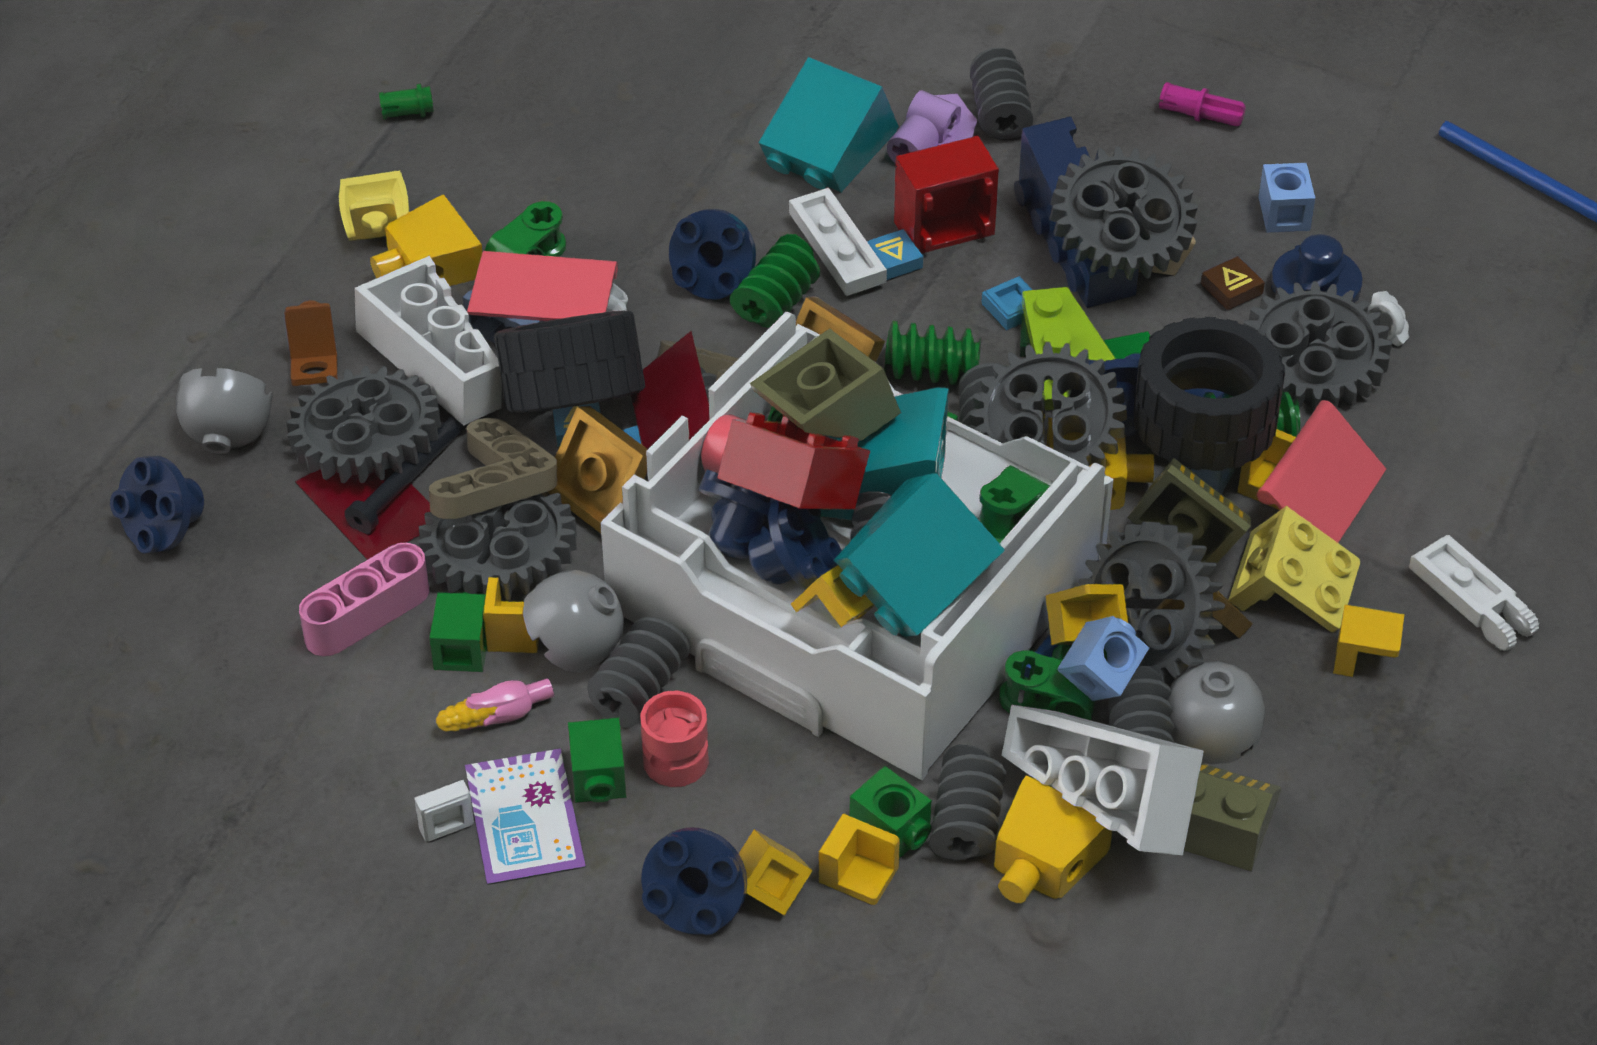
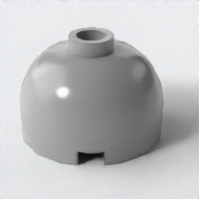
[176,368,273,454]
[523,570,624,673]
[1167,661,1265,764]

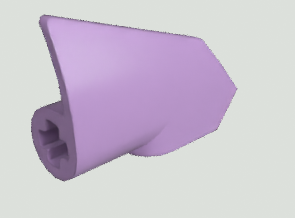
[887,90,977,164]

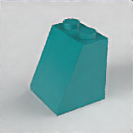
[758,57,899,193]
[820,387,949,520]
[834,473,1005,637]

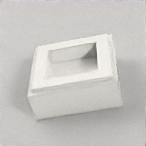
[414,780,474,842]

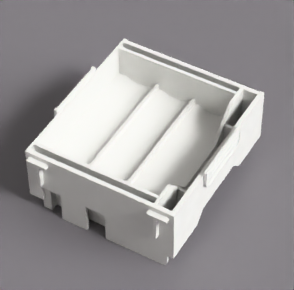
[601,312,1113,780]

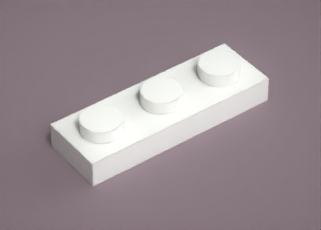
[789,188,887,296]

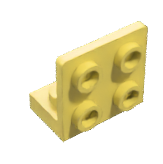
[1228,506,1360,633]

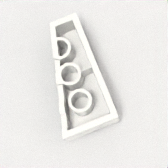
[355,256,502,425]
[1001,705,1204,856]

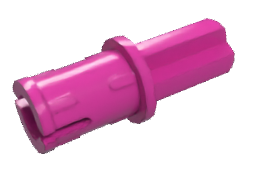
[1159,82,1246,126]

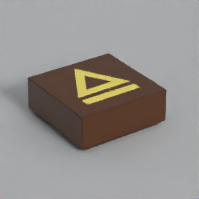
[1201,256,1265,310]

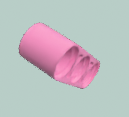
[299,543,429,656]

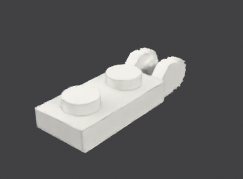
[1409,535,1539,651]

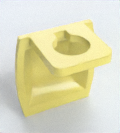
[339,170,409,241]

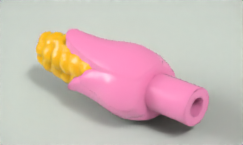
[436,679,554,732]

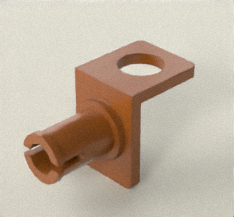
[284,300,338,386]

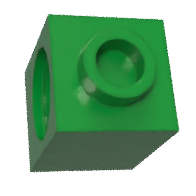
[429,592,487,672]
[568,718,627,803]
[849,766,932,858]

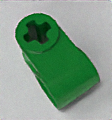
[485,201,566,257]
[977,465,1050,543]
[999,650,1096,720]

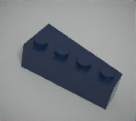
[1014,116,1139,308]

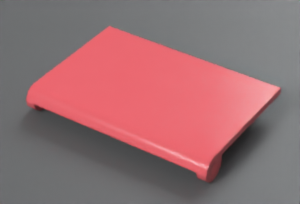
[467,251,618,321]
[1257,400,1386,543]

